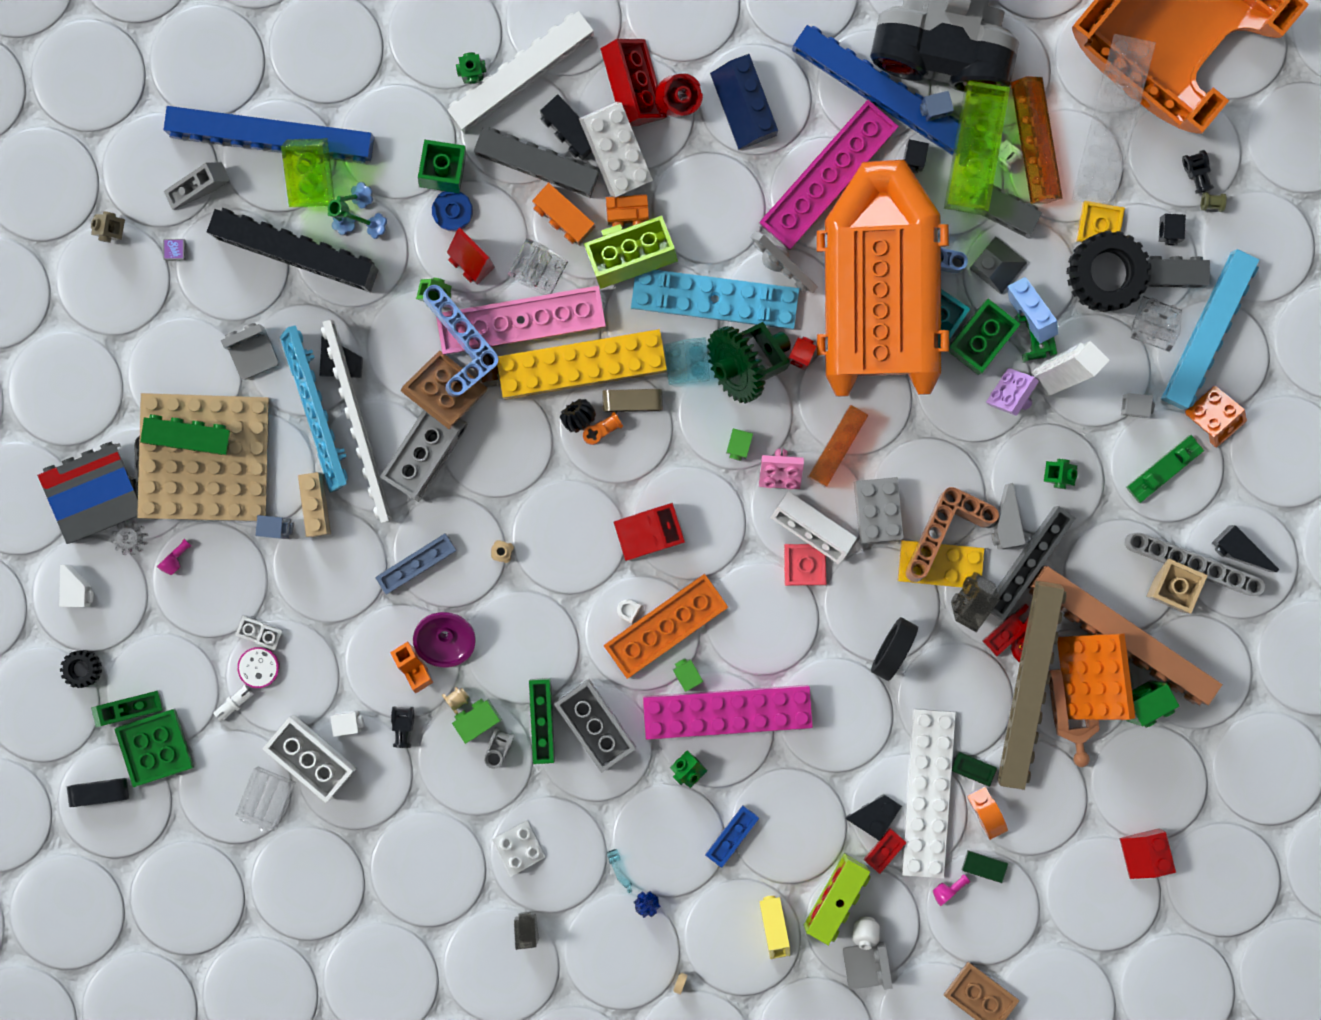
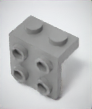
[221,323,279,380]

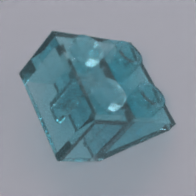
[664,337,710,385]

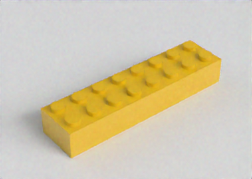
[497,329,667,400]

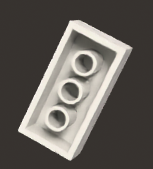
[579,102,653,197]
[263,715,357,803]

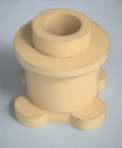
[491,540,514,563]
[442,687,469,715]

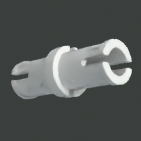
[213,685,254,722]

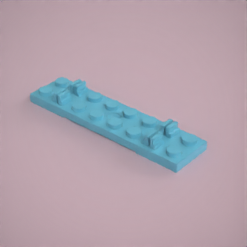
[631,270,799,330]
[280,325,348,493]

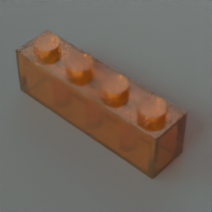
[807,405,868,488]

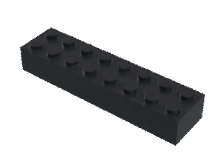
[207,208,379,293]

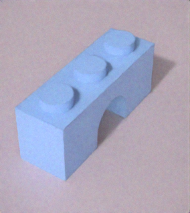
[1007,277,1058,343]

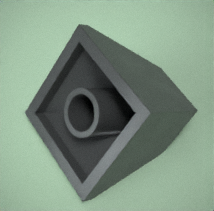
[969,236,1027,294]

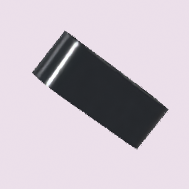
[67,778,129,807]

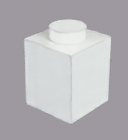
[330,711,364,737]

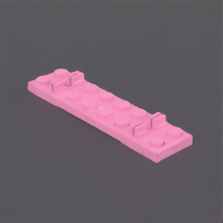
[436,286,606,355]

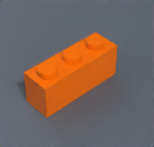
[532,182,595,245]

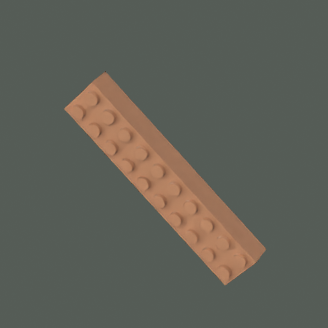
[1027,566,1223,706]

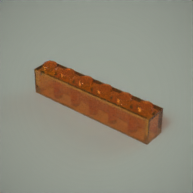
[1011,76,1063,204]

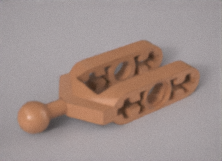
[1048,669,1100,767]

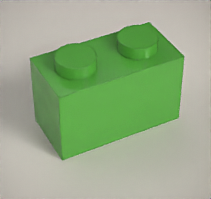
[452,698,502,744]

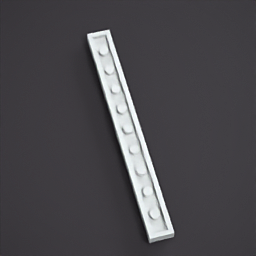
[321,320,392,523]

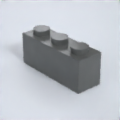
[972,185,1042,238]
[1145,256,1210,288]

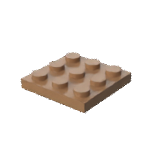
[401,350,488,429]

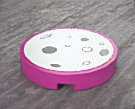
[237,647,280,688]

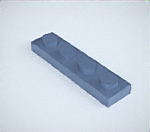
[375,533,457,595]

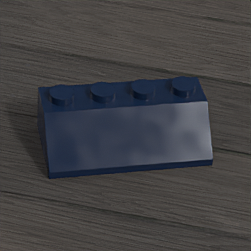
[710,54,778,150]

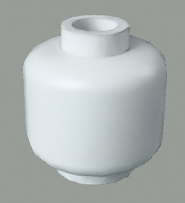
[852,917,880,950]

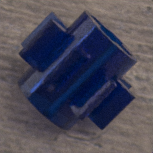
[633,891,661,918]

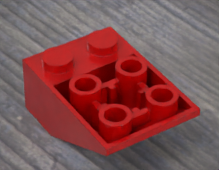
[614,503,685,561]

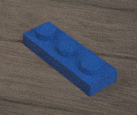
[705,805,759,868]

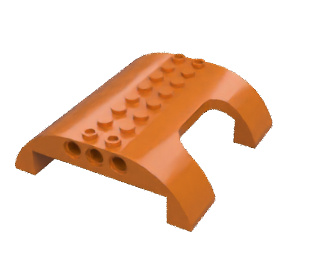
[1072,0,1309,134]

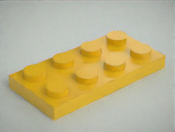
[897,540,984,589]

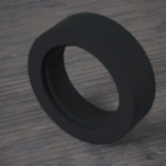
[871,617,918,681]

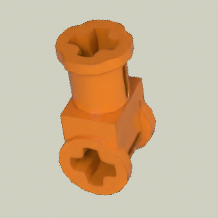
[583,412,623,445]

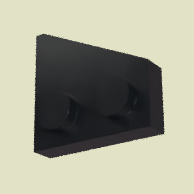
[319,336,363,378]
[845,794,902,841]

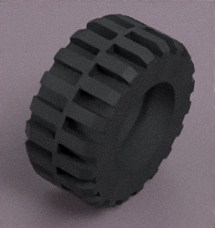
[1066,231,1151,312]

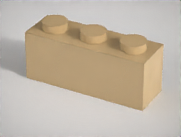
[298,472,331,537]

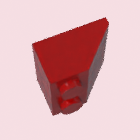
[1119,828,1176,879]

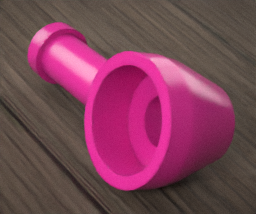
[156,539,191,575]
[932,874,970,906]

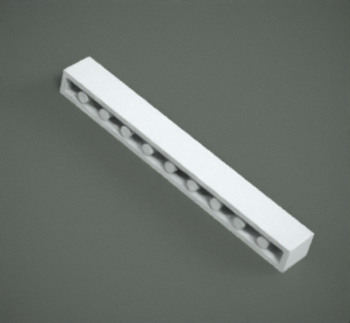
[1031,341,1110,397]

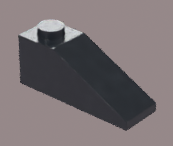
[1212,525,1280,572]

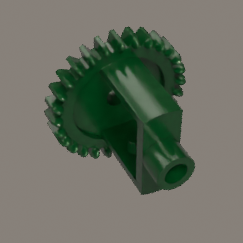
[707,322,791,404]

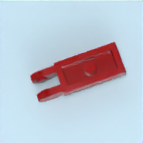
[982,604,1029,656]

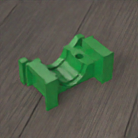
[1014,314,1057,363]

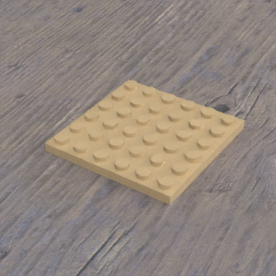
[137,393,269,521]

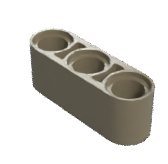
[602,389,663,412]

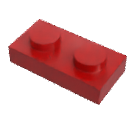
[863,828,907,874]

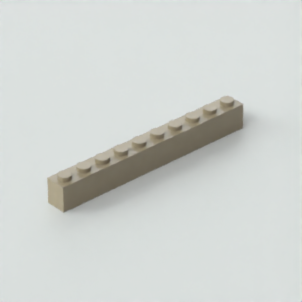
[997,581,1066,790]

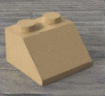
[1146,559,1208,614]

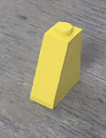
[759,896,790,959]

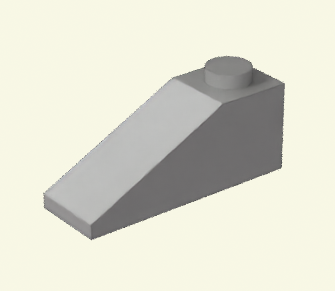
[164,162,230,210]
[992,483,1026,549]

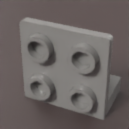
[843,942,893,990]

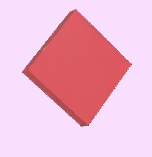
[784,544,826,586]

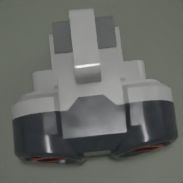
[870,0,1019,94]

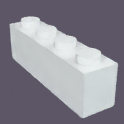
[770,491,857,564]

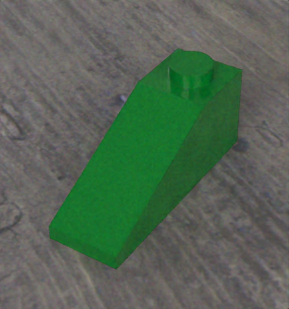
[91,690,162,727]

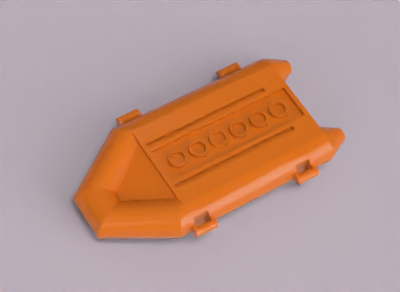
[817,160,949,397]

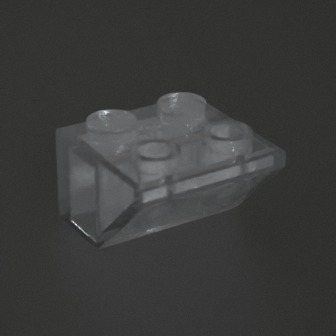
[508,238,568,295]
[1131,296,1182,352]

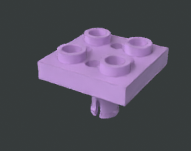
[986,368,1039,416]

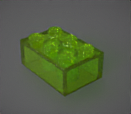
[281,138,335,207]

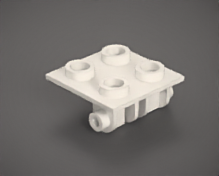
[492,820,545,877]

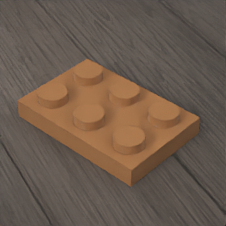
[943,961,1019,1020]

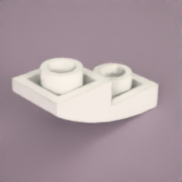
[235,615,282,650]

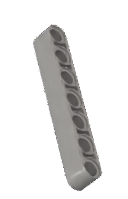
[1125,533,1265,596]

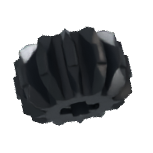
[560,399,596,433]

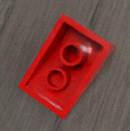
[447,228,495,285]

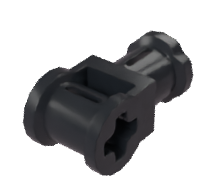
[1182,150,1214,194]
[391,706,414,748]

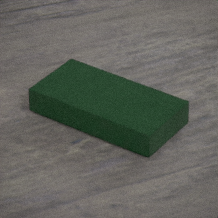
[952,751,997,787]
[961,850,1008,883]

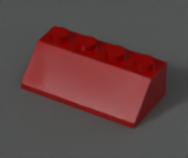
[600,39,667,127]

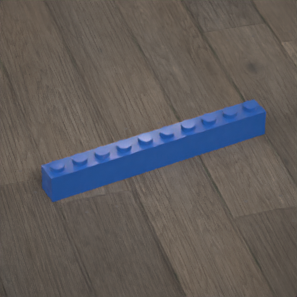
[792,25,980,162]
[163,106,374,163]

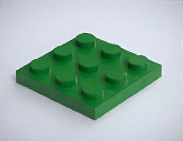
[114,708,194,787]

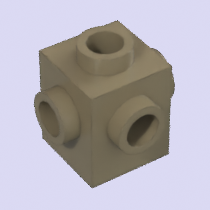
[91,211,125,243]

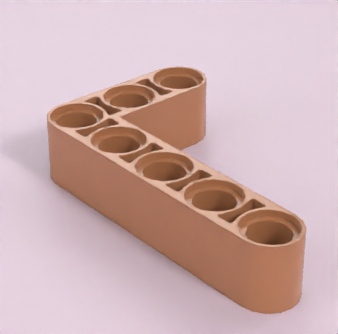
[906,487,999,582]

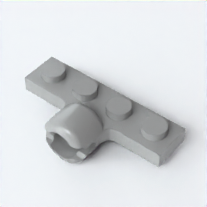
[750,231,818,293]

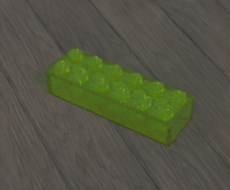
[944,81,1010,216]

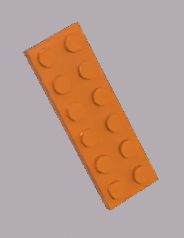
[603,573,728,679]

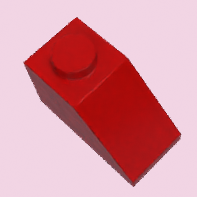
[788,336,817,371]

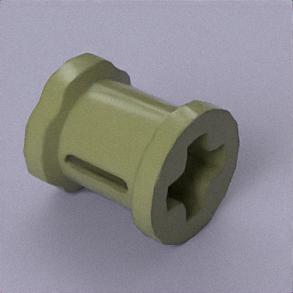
[1200,192,1227,212]

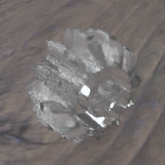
[111,521,148,555]

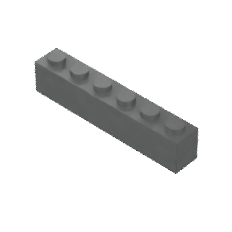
[474,127,599,198]
[983,506,1076,620]

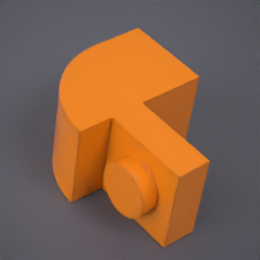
[390,641,433,693]
[967,787,1008,840]

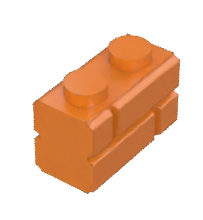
[606,195,649,227]

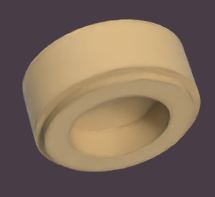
[673,972,688,995]

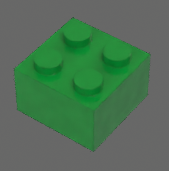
[418,139,466,194]

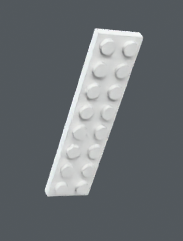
[901,709,956,878]

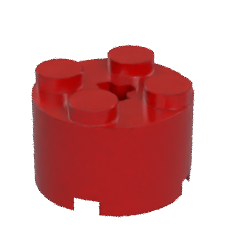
[655,73,703,117]

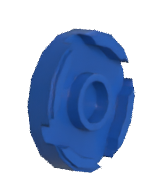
[432,191,473,231]

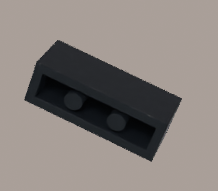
[540,94,592,160]

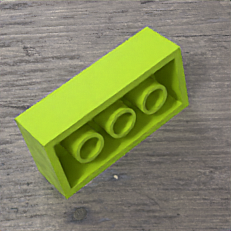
[584,216,678,289]

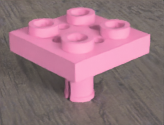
[759,449,804,489]

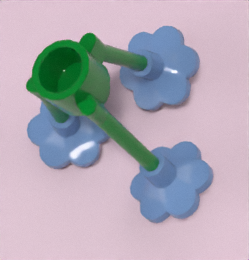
[328,182,387,239]

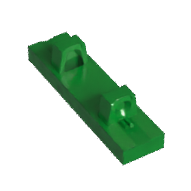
[1126,435,1204,503]

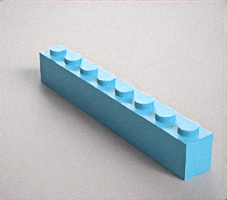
[1161,249,1259,410]

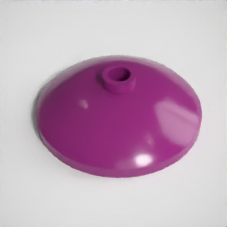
[413,612,476,667]

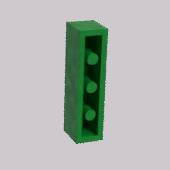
[140,414,230,456]
[529,678,555,764]

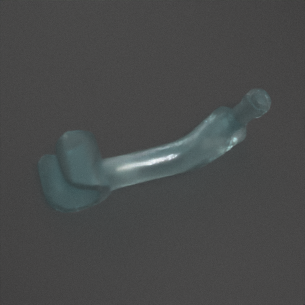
[607,849,632,893]

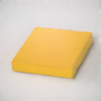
[1076,201,1125,243]

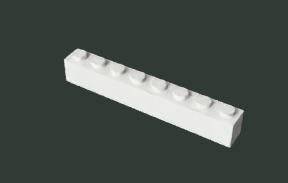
[447,11,594,134]

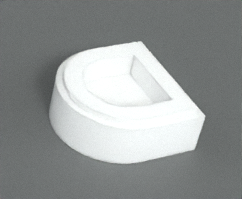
[617,599,642,624]

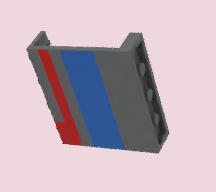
[37,441,138,544]

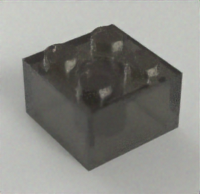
[951,572,1000,633]

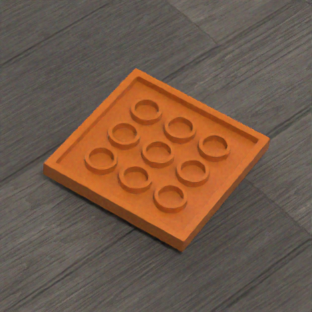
[1057,633,1135,720]

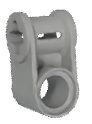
[484,727,515,769]

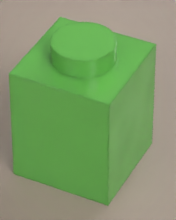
[726,428,753,461]
[673,658,703,692]

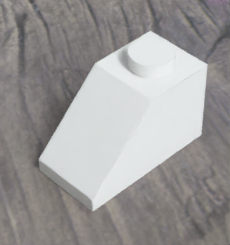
[59,565,94,607]

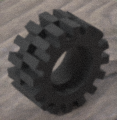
[60,650,102,688]

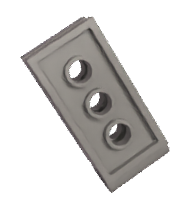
[380,410,468,502]

